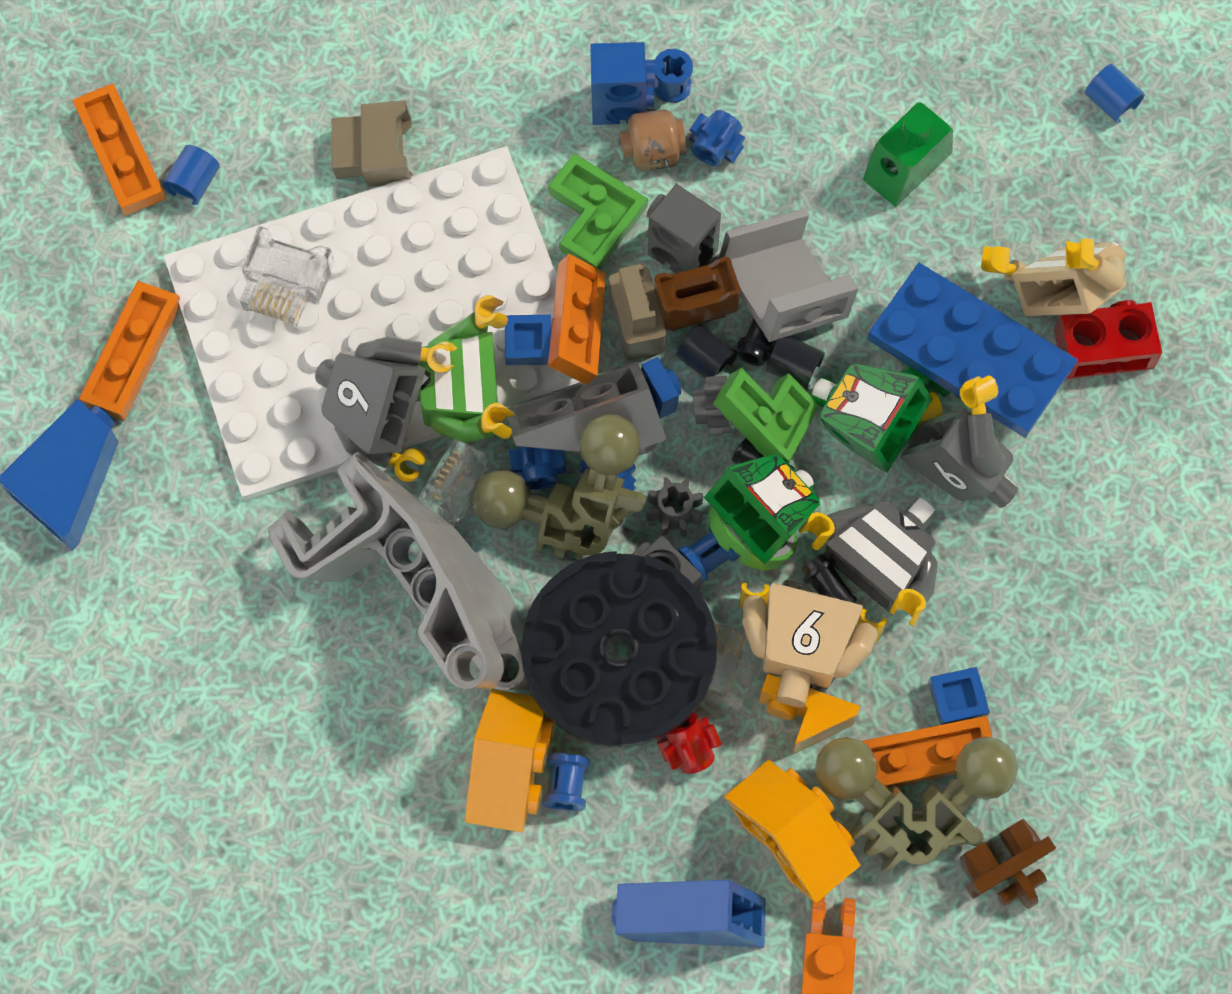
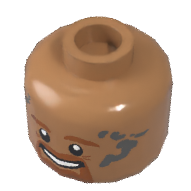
[620,110,686,171]

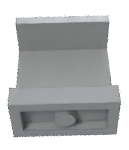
[719,209,859,342]

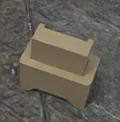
[331,100,413,187]
[609,264,666,360]

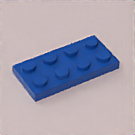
[867,262,1078,439]

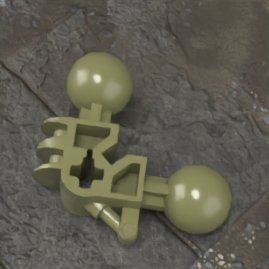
[472,414,646,561]
[815,737,1018,872]

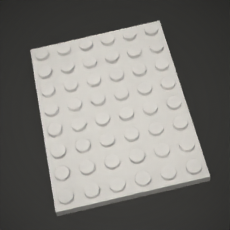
[163,146,579,501]

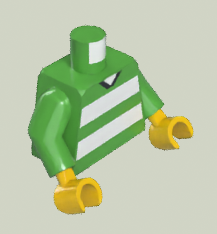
[416,295,514,445]

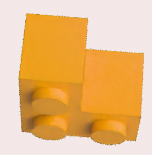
[465,689,554,833]
[724,759,861,903]

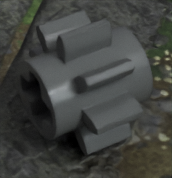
[693,375,733,435]
[647,477,704,538]

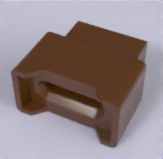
[654,257,740,331]

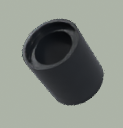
[676,324,738,379]
[766,336,825,390]

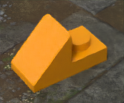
[759,673,860,754]

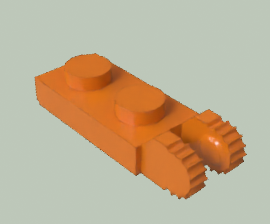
[801,897,856,994]

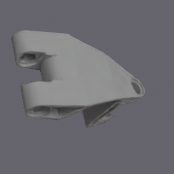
[268,452,529,690]

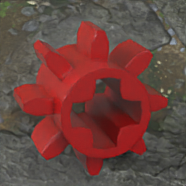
[657,713,722,774]

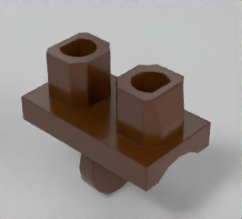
[960,818,1056,909]

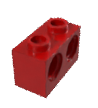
[1054,300,1163,379]

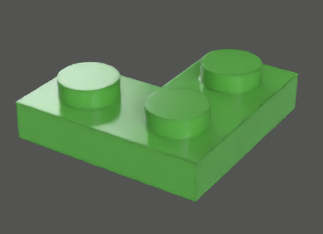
[548,153,648,270]
[713,368,820,463]

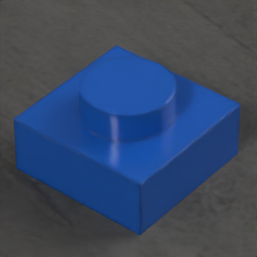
[505,314,552,366]
[641,357,682,419]
[928,667,990,725]

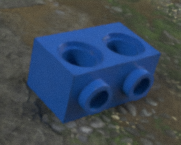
[590,42,655,125]

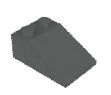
[508,362,667,455]

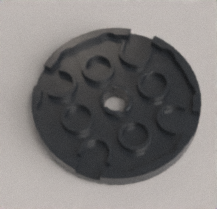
[521,551,717,748]

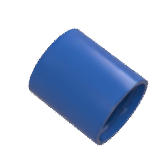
[1085,64,1145,124]
[162,145,220,205]

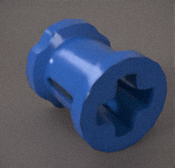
[654,49,693,103]
[677,527,740,584]
[542,753,590,811]

